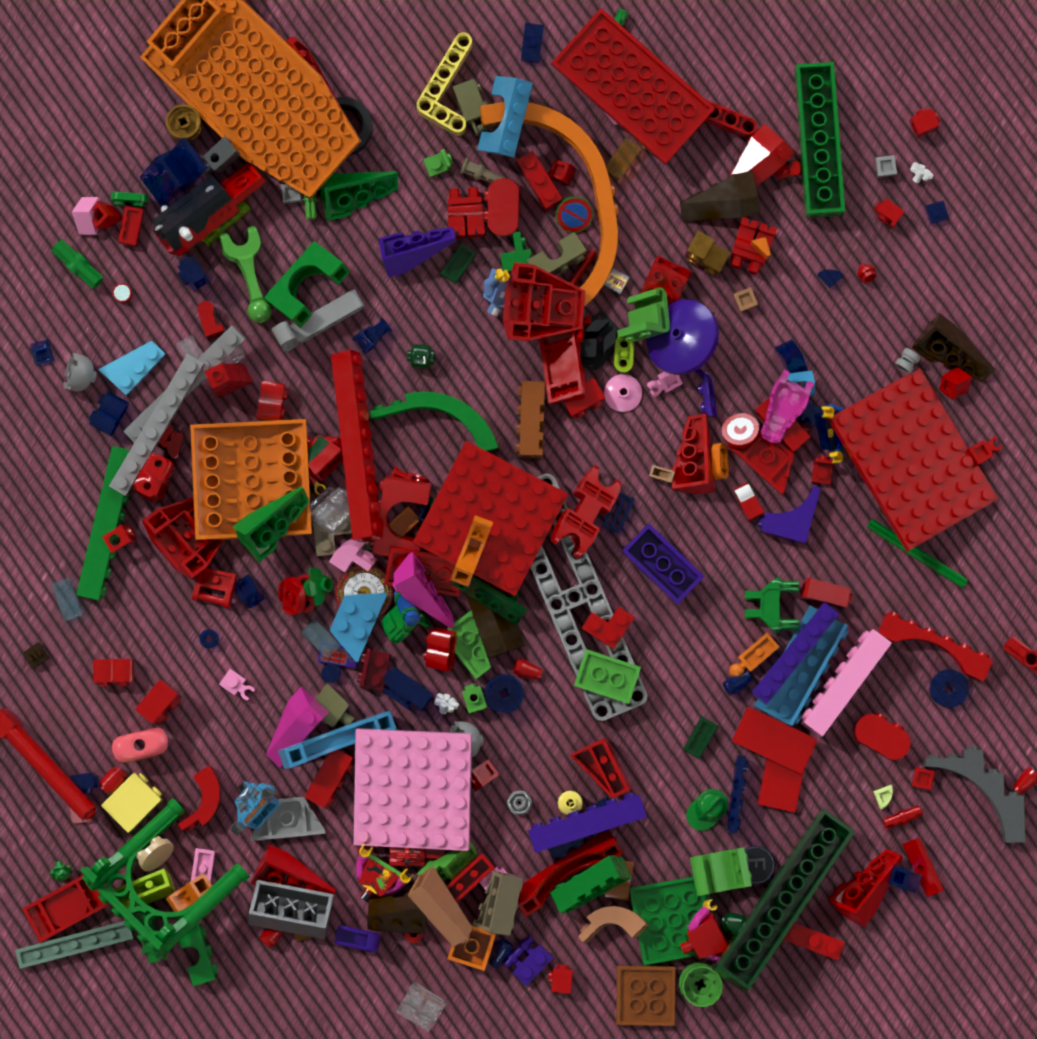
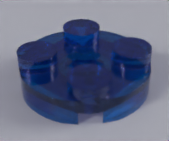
[929,669,969,708]

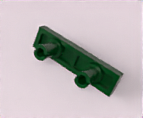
[452,575,527,625]

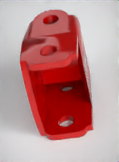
[133,453,176,502]

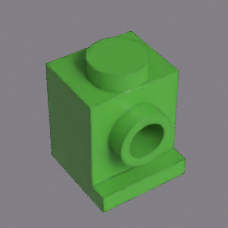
[462,683,487,714]

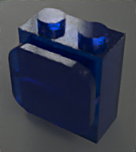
[382,667,434,711]

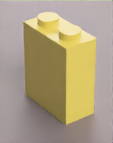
[101,772,163,833]

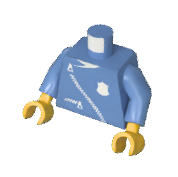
[483,268,510,316]

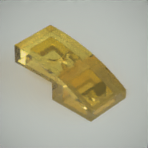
[606,138,642,180]

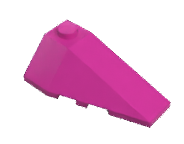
[393,552,454,628]
[266,686,329,768]

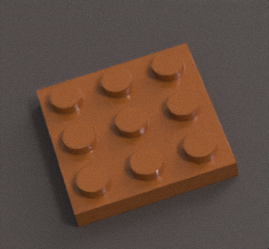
[616,965,676,1026]

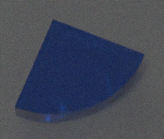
[817,269,844,289]

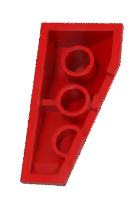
[729,124,795,187]
[672,414,715,495]
[827,849,903,927]

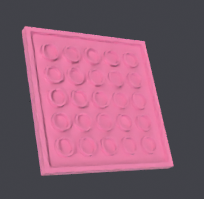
[354,728,472,851]

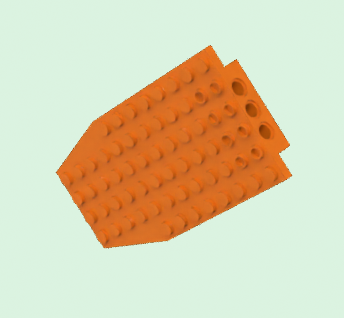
[140,0,361,198]

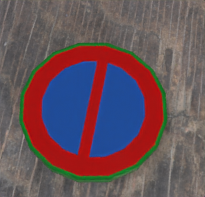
[556,196,593,233]

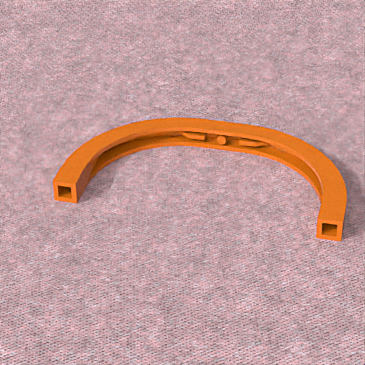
[479,102,619,307]

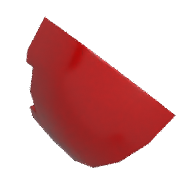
[93,201,123,229]

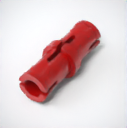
[882,805,923,830]

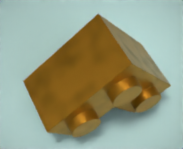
[685,231,730,275]

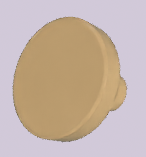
[136,836,174,871]

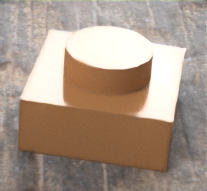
[733,287,758,312]

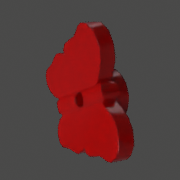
[157,425,184,459]

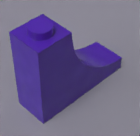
[758,486,821,545]

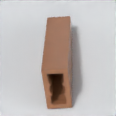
[408,866,472,947]

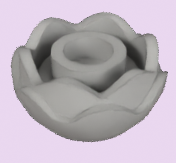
[507,791,532,815]

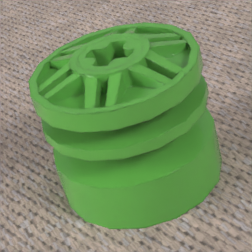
[678,962,723,1007]

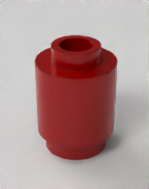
[99,765,128,794]

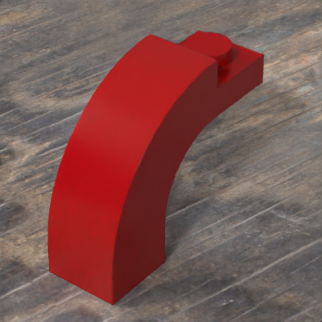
[178,765,221,832]

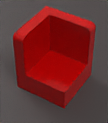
[939,367,972,400]

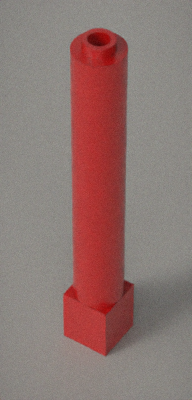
[0,708,97,821]

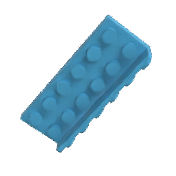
[754,605,849,727]

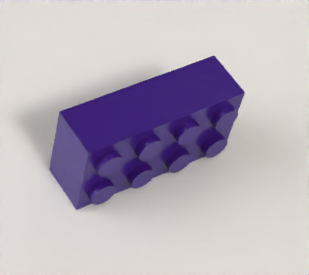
[621,523,705,606]

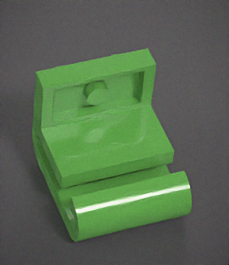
[617,288,670,342]
[690,847,752,896]

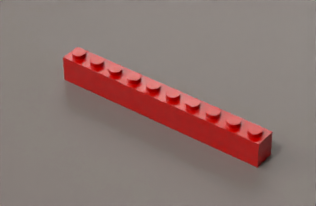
[331,349,383,543]

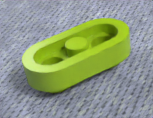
[614,337,634,373]

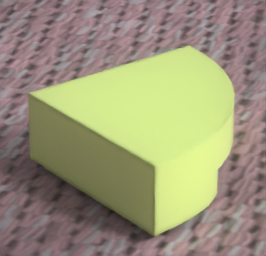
[873,784,893,810]

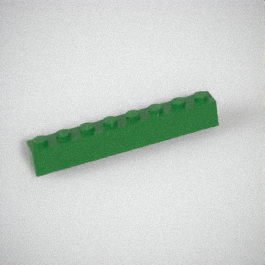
[76,446,130,602]

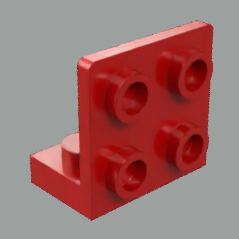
[640,256,692,305]

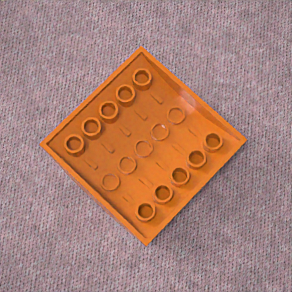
[190,419,312,540]

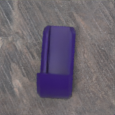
[334,925,381,953]

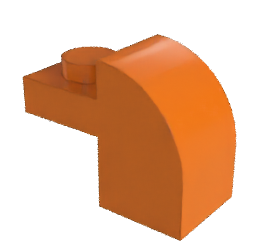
[166,873,212,912]

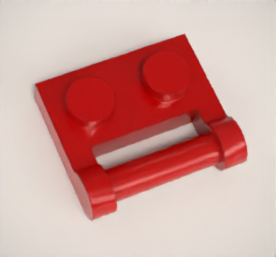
[192,568,238,609]

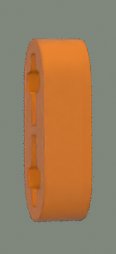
[711,443,729,480]

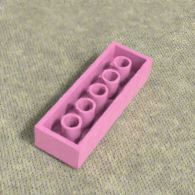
[800,629,892,737]

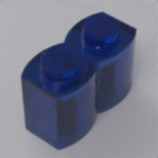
[89,391,130,437]

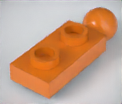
[729,633,779,679]

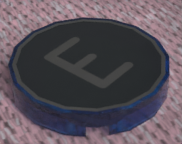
[745,846,775,884]

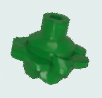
[50,861,73,882]

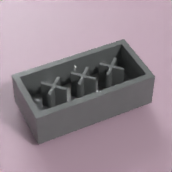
[248,880,334,939]

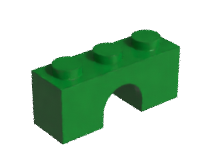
[179,922,219,986]

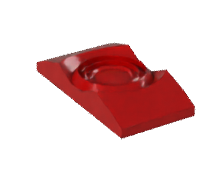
[539,330,586,405]
[22,875,109,943]

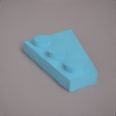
[98,341,166,396]

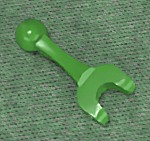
[219,226,272,323]

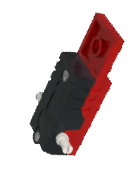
[152,162,266,257]

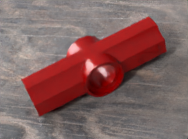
[1002,635,1037,675]

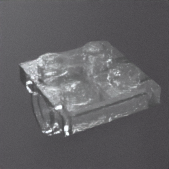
[310,486,350,535]
[396,982,447,1032]

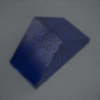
[775,340,808,373]

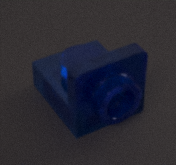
[235,574,265,609]

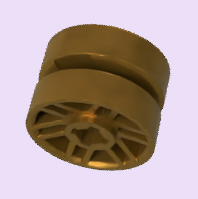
[166,104,203,144]

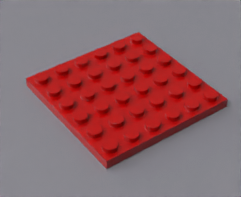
[412,441,568,596]

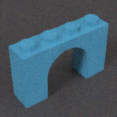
[477,76,533,157]

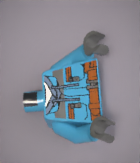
[230,782,281,836]

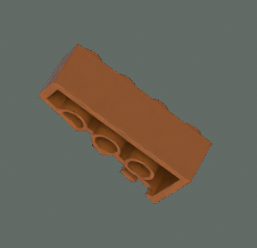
[516,381,545,460]

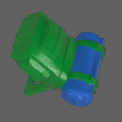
[382,591,431,644]

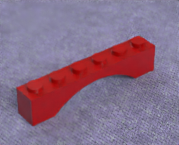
[877,612,993,682]
[518,830,624,917]

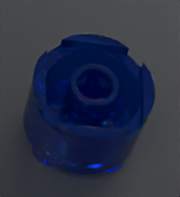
[485,674,524,714]

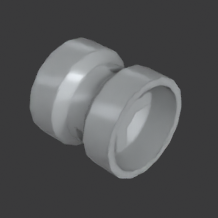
[895,348,921,374]

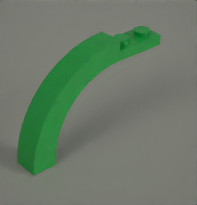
[369,391,498,453]

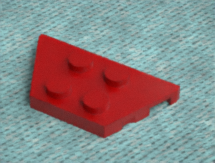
[727,431,794,495]

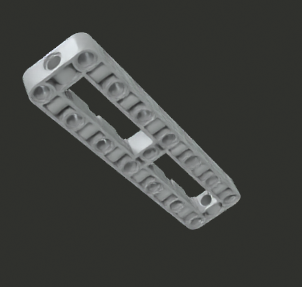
[530,474,647,721]

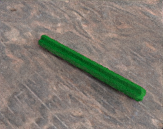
[867,519,968,588]

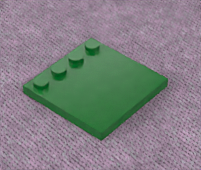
[629,877,713,966]

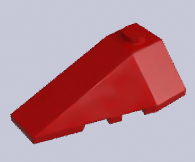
[250,845,336,894]

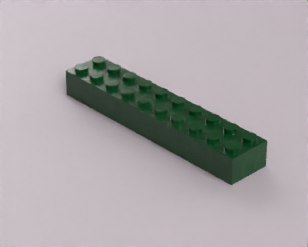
[712,809,855,992]

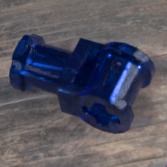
[352,318,392,354]

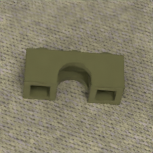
[526,232,587,275]

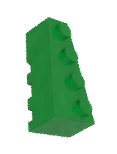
[550,855,632,914]

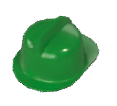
[686,789,728,831]

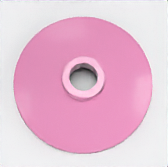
[604,374,642,412]

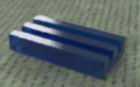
[602,492,635,534]

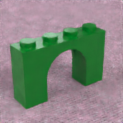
[264,241,351,329]

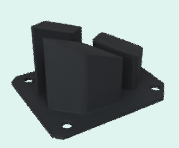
[580,311,626,370]

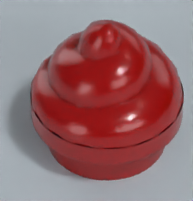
[857,264,877,283]

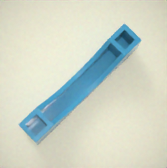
[278,711,396,769]

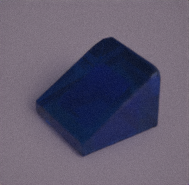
[30,339,54,366]

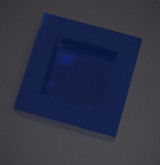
[924,200,949,225]

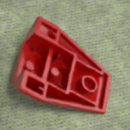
[503,262,585,341]
[142,497,224,579]

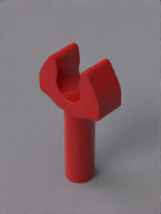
[576,315,592,342]

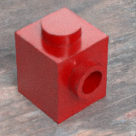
[909,108,941,138]
[548,964,573,994]

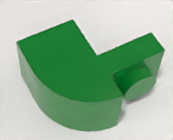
[500,232,531,275]

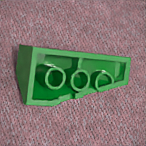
[319,171,399,221]
[233,487,310,563]

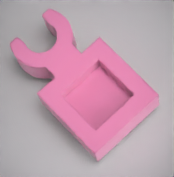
[647,371,683,397]
[219,669,255,700]

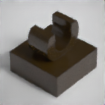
[23,642,50,669]

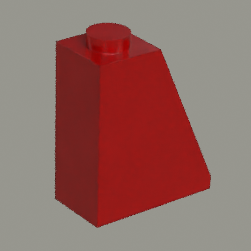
[800,578,853,609]

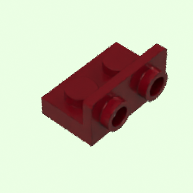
[357,649,391,692]

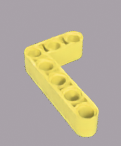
[417,32,472,136]

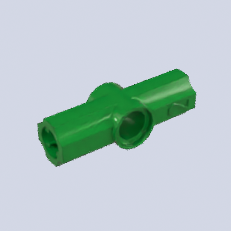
[51,239,104,290]

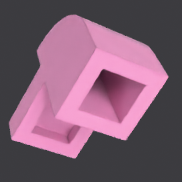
[329,539,378,572]

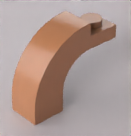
[578,906,649,943]

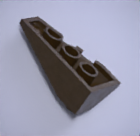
[912,313,995,382]

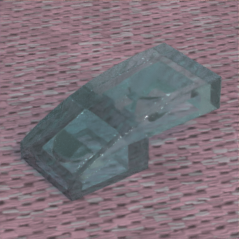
[51,577,83,621]
[301,619,341,659]

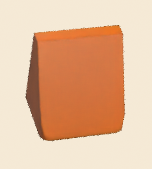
[751,237,771,259]

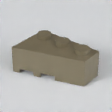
[472,871,523,936]

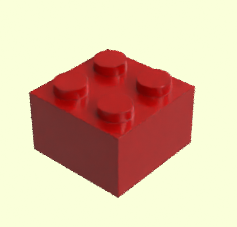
[135,680,181,725]

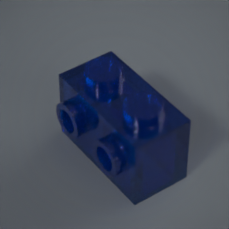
[177,256,210,292]

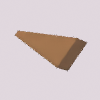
[649,465,675,483]

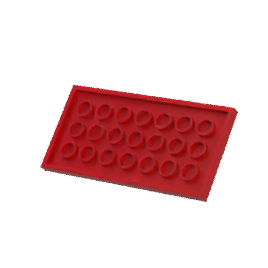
[551,8,715,165]

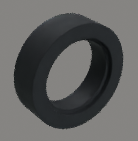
[337,97,373,156]

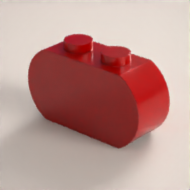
[484,178,520,236]
[853,713,910,760]

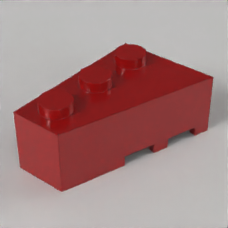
[569,737,632,799]

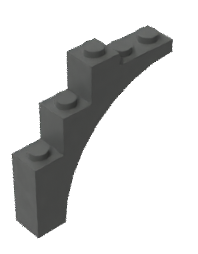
[923,746,1026,843]

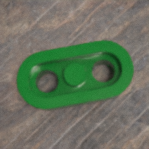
[110,192,149,208]

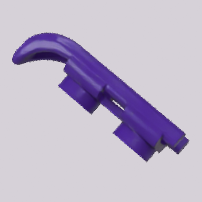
[695,369,717,417]

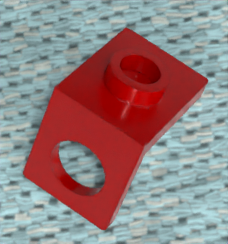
[102,525,138,553]

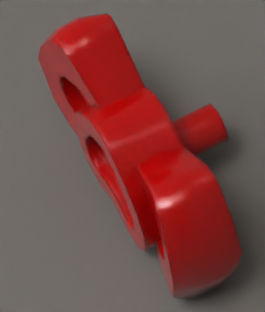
[775,160,802,180]

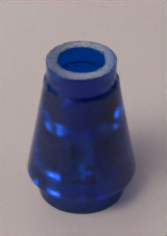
[722,671,752,696]
[488,938,513,969]

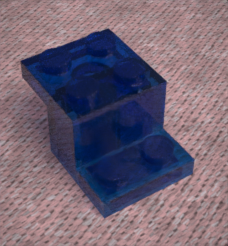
[140,137,207,207]

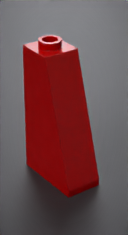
[204,363,253,398]

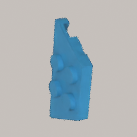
[330,593,388,662]

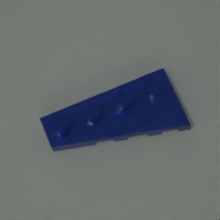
[726,755,748,833]

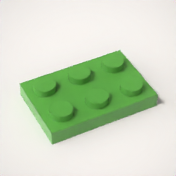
[574,649,641,704]

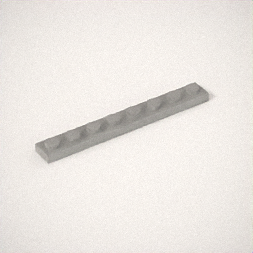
[123,325,246,443]
[109,353,205,496]

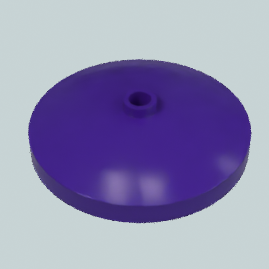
[647,300,719,375]

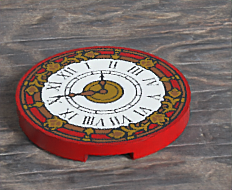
[335,565,393,619]

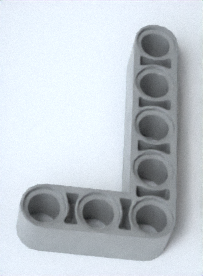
[272,290,365,353]

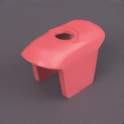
[112,728,168,763]

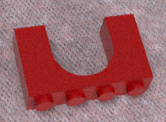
[370,475,432,556]

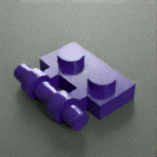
[503,935,553,986]

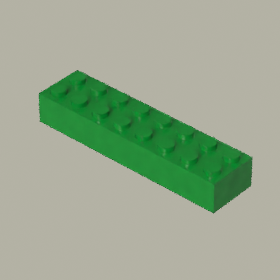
[794,62,845,218]

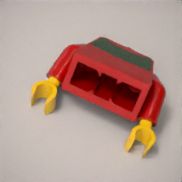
[307,435,343,495]

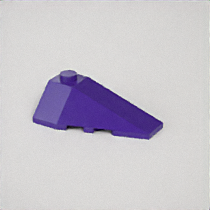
[379,227,456,278]

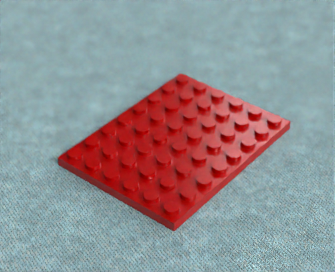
[828,368,998,552]

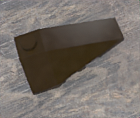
[680,171,760,221]
[465,593,525,659]

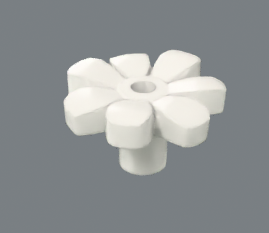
[910,162,934,183]
[434,693,459,714]

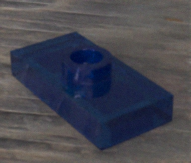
[521,23,544,63]

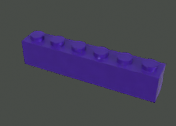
[751,602,839,706]
[528,792,647,853]

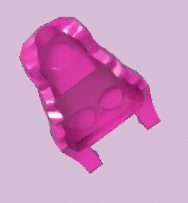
[761,370,814,443]

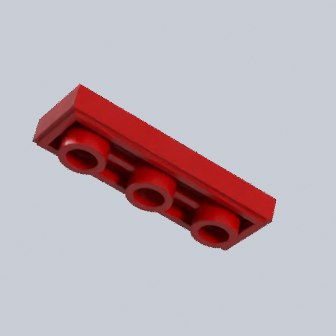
[902,837,944,897]

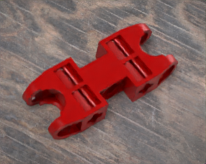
[551,465,621,559]

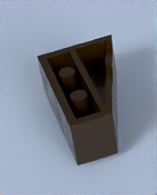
[367,893,427,934]

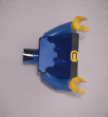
[815,403,845,464]

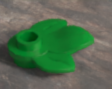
[303,567,333,606]

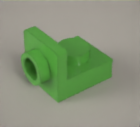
[423,149,453,178]

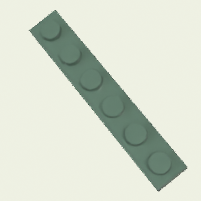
[15,921,134,969]

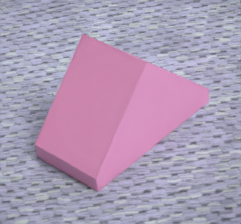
[72,197,101,235]

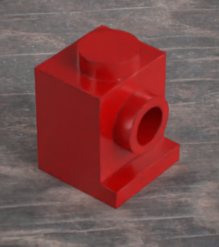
[873,198,904,230]

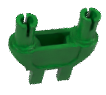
[745,578,799,633]

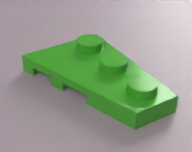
[446,611,491,679]

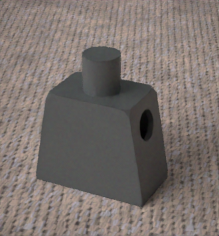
[199,137,242,177]

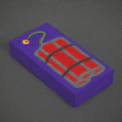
[318,643,357,668]

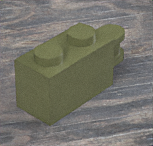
[453,79,488,136]

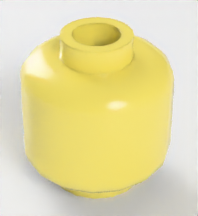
[557,791,583,815]

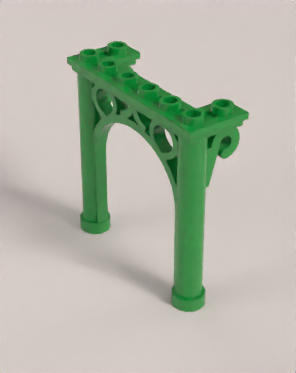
[80,798,250,961]

